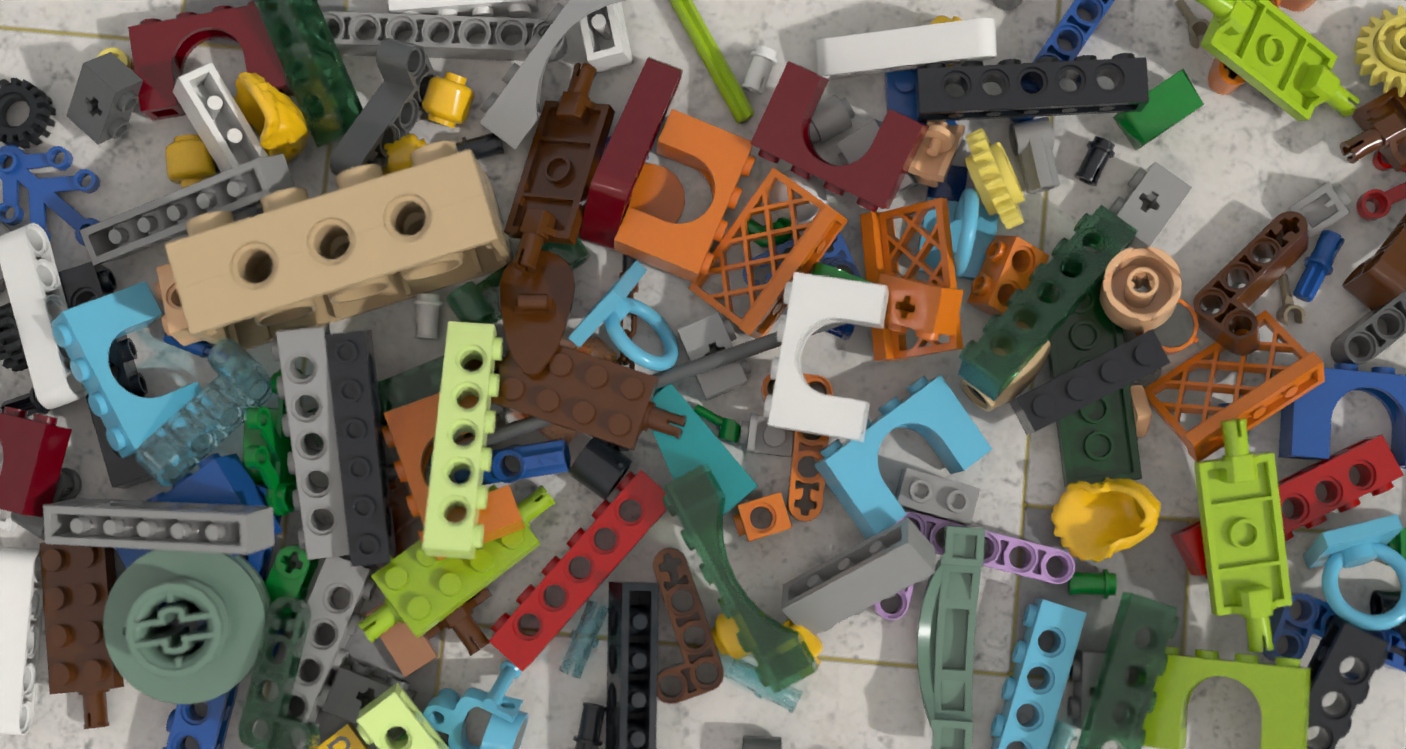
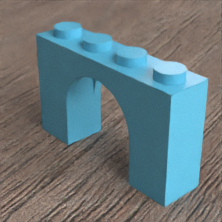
[51,281,215,459]
[813,375,992,539]

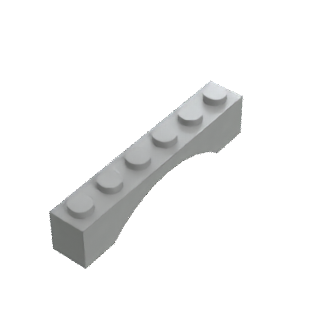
[479,0,626,149]

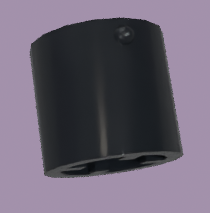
[568,438,633,500]

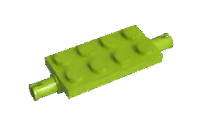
[1195,0,1359,121]
[1193,418,1292,652]
[357,484,556,643]

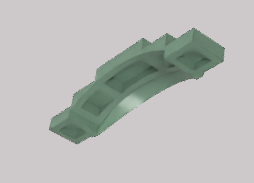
[917,525,985,749]

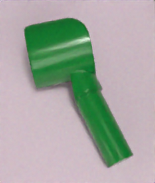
[694,404,741,443]

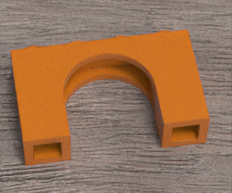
[614,109,756,284]
[382,393,525,561]

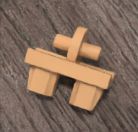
[908,121,965,188]

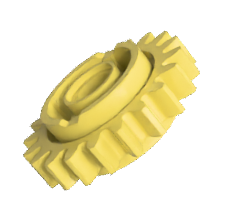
[1354,6,1406,97]
[964,128,1026,230]

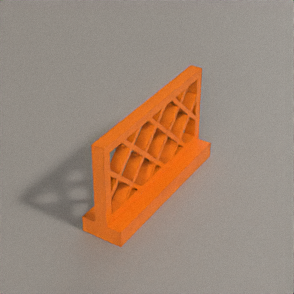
[688,167,848,339]
[860,198,963,362]
[1144,310,1325,462]

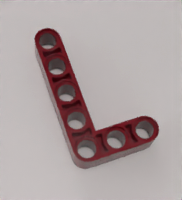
[579,57,683,251]

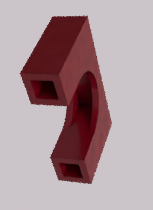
[128,0,295,121]
[750,61,929,212]
[0,406,72,518]

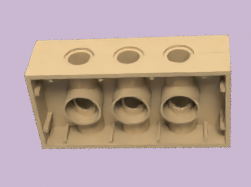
[164,141,514,353]

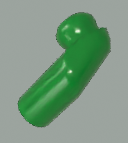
[741,218,792,248]

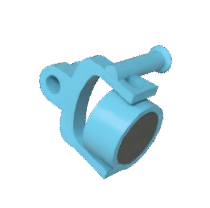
[423,660,529,749]

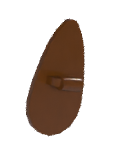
[500,250,575,376]

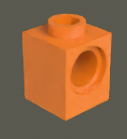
[732,492,792,542]

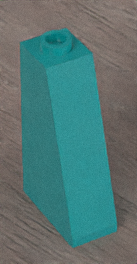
[651,384,757,535]

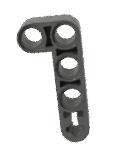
[330,38,436,176]

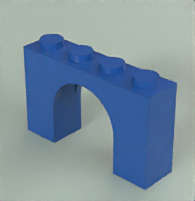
[1278,363,1406,469]
[114,453,282,611]

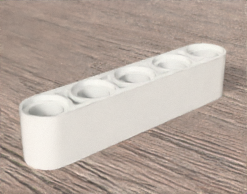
[815,18,997,79]
[0,223,88,410]
[0,547,44,735]

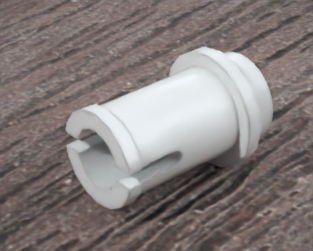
[741,45,778,95]
[413,293,443,339]

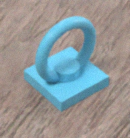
[917,187,999,281]
[568,260,679,371]
[1303,514,1406,631]

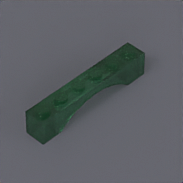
[662,464,819,694]

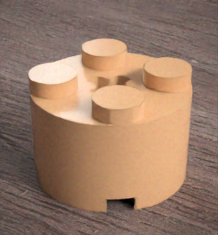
[1099,247,1182,334]

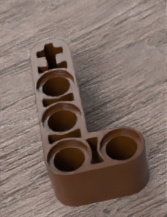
[1193,211,1309,356]
[1342,214,1406,311]
[653,548,724,704]

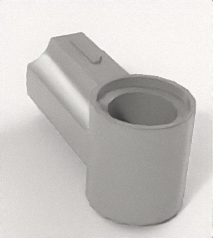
[1009,117,1060,194]

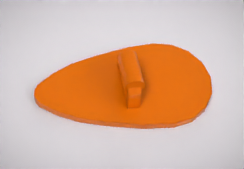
[629,163,685,223]

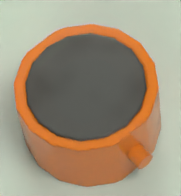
[1136,299,1199,355]

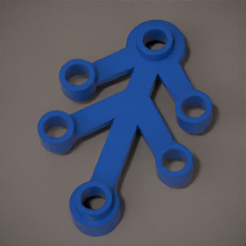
[0,145,100,247]

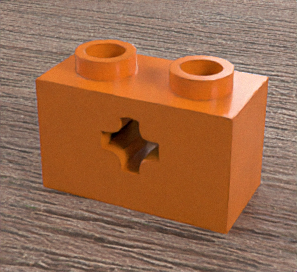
[878,273,964,341]

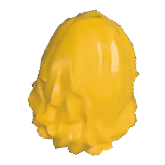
[234,72,309,163]
[1051,477,1161,562]

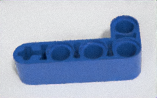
[1262,592,1406,672]

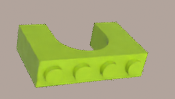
[1139,645,1311,749]

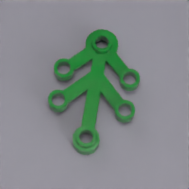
[244,368,312,516]

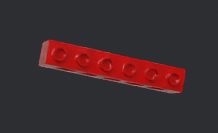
[1171,435,1404,579]
[489,470,676,672]

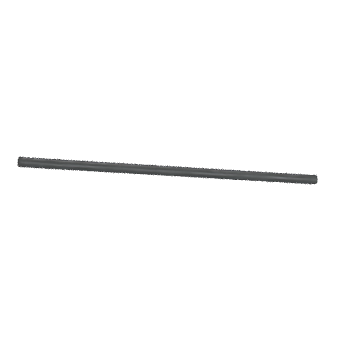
[387,323,847,480]

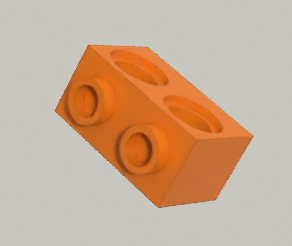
[967,235,1050,323]

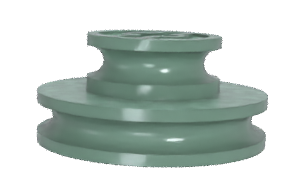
[103,550,273,704]

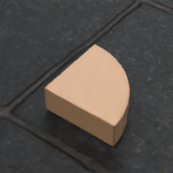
[1130,385,1152,437]

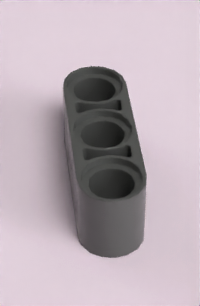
[1330,289,1406,365]

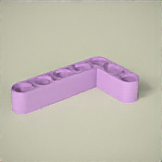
[872,512,1075,620]

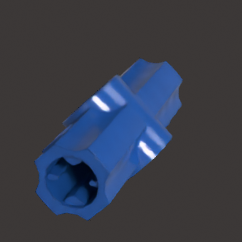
[454,438,571,485]

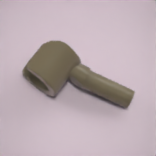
[1175,0,1210,48]
[1276,274,1306,325]

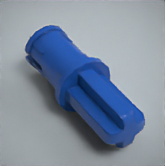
[1293,230,1345,302]

